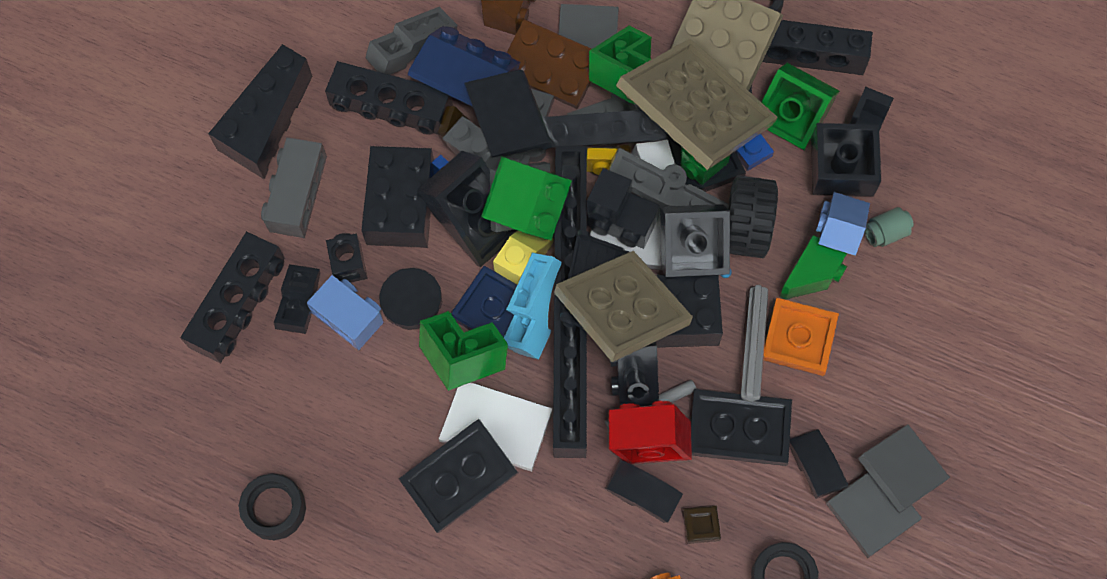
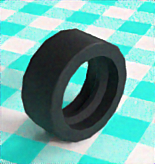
[238,473,306,541]
[751,542,819,579]

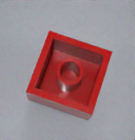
[609,401,692,464]

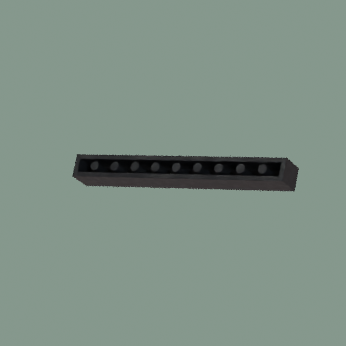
[553,146,587,458]

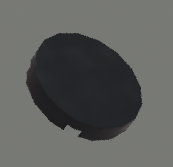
[379,267,443,330]

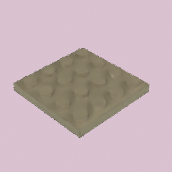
[616,39,778,170]

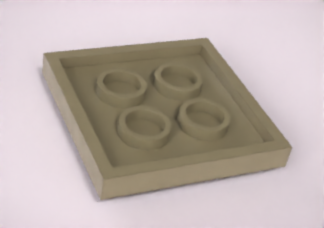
[671,0,784,91]
[554,251,693,362]

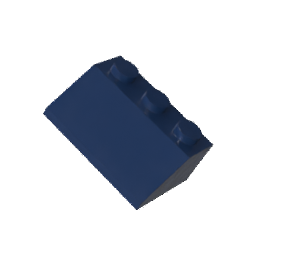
[408,26,520,106]

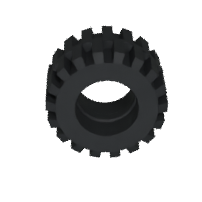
[728,175,778,258]

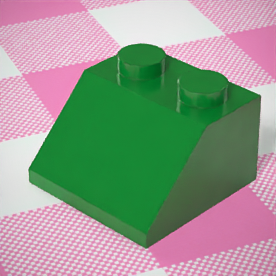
[761,63,840,150]
[481,156,572,240]

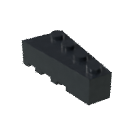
[208,44,312,179]

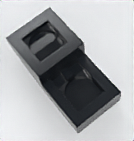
[274,264,320,334]
[789,429,848,499]
[605,460,683,523]

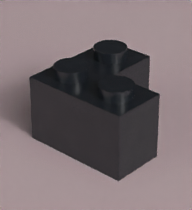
[587,168,660,249]

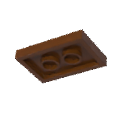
[507,19,591,109]

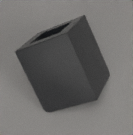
[849,87,894,131]

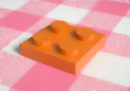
[763,297,839,376]

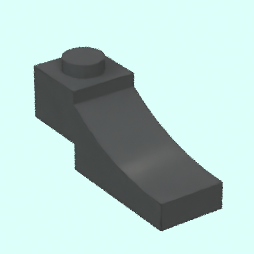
[365,6,458,75]

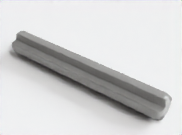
[741,285,768,402]

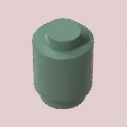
[864,207,914,247]

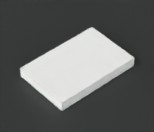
[439,383,553,472]

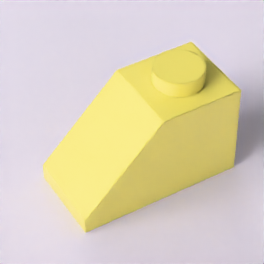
[493,231,554,285]

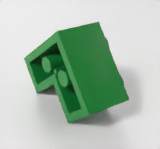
[589,25,652,105]
[419,311,508,391]

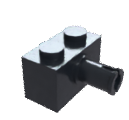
[610,342,659,406]

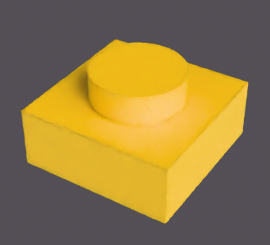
[587,148,618,175]

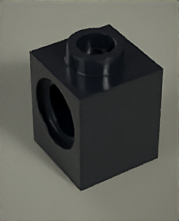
[326,233,368,283]

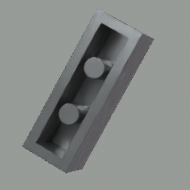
[261,137,327,238]

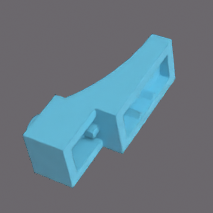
[504,253,562,360]

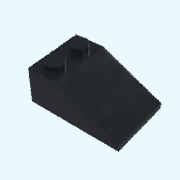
[417,151,518,267]

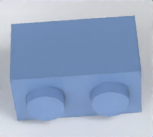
[816,192,870,256]
[307,275,384,350]

